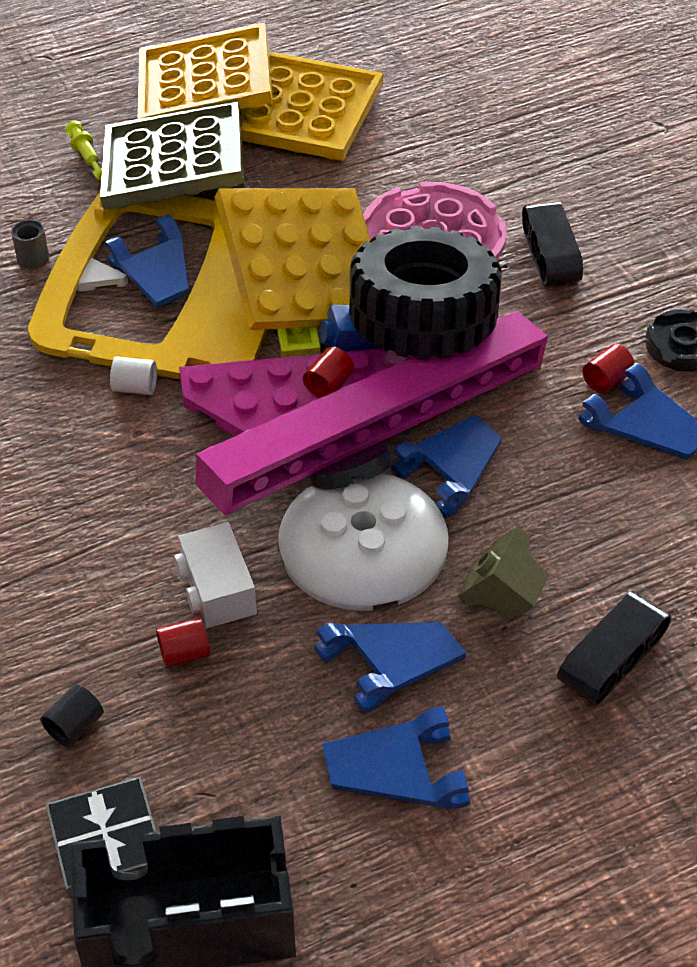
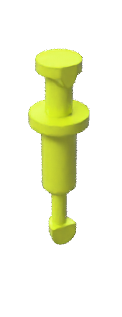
[65,121,102,181]

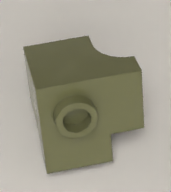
[457,526,550,621]

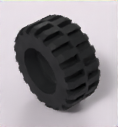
[349,226,502,359]

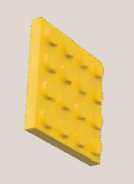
[138,22,273,119]
[240,51,383,161]
[215,188,370,330]

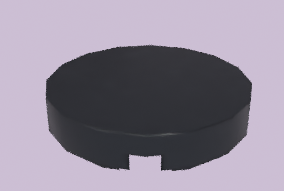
[645,309,697,372]
[309,444,391,490]

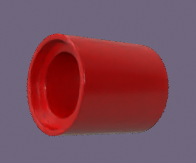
[582,344,635,394]
[302,347,355,399]
[156,617,210,668]

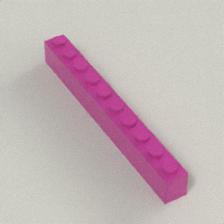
[195,311,548,515]

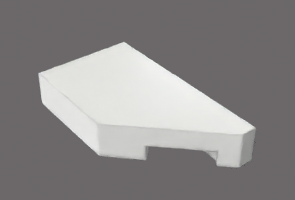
[51,258,128,292]

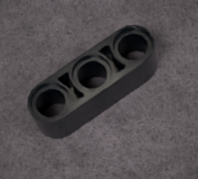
[522,202,583,285]
[557,591,672,705]

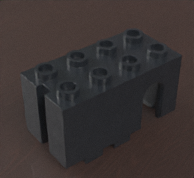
[71,816,296,967]

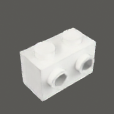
[174,522,257,629]

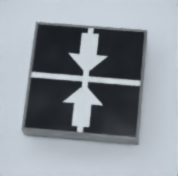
[46,776,156,897]

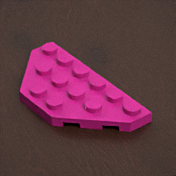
[179,348,413,436]

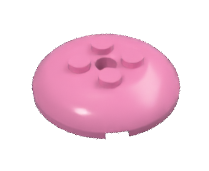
[363,182,507,260]

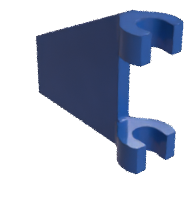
[105,214,189,308]
[578,363,697,459]
[391,415,502,518]
[314,622,467,713]
[322,707,470,809]

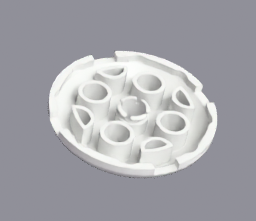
[278,473,448,611]

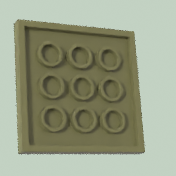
[100,100,244,209]

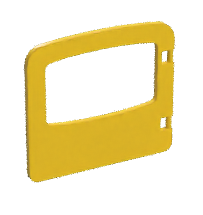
[28,193,268,380]

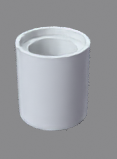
[110,356,157,395]

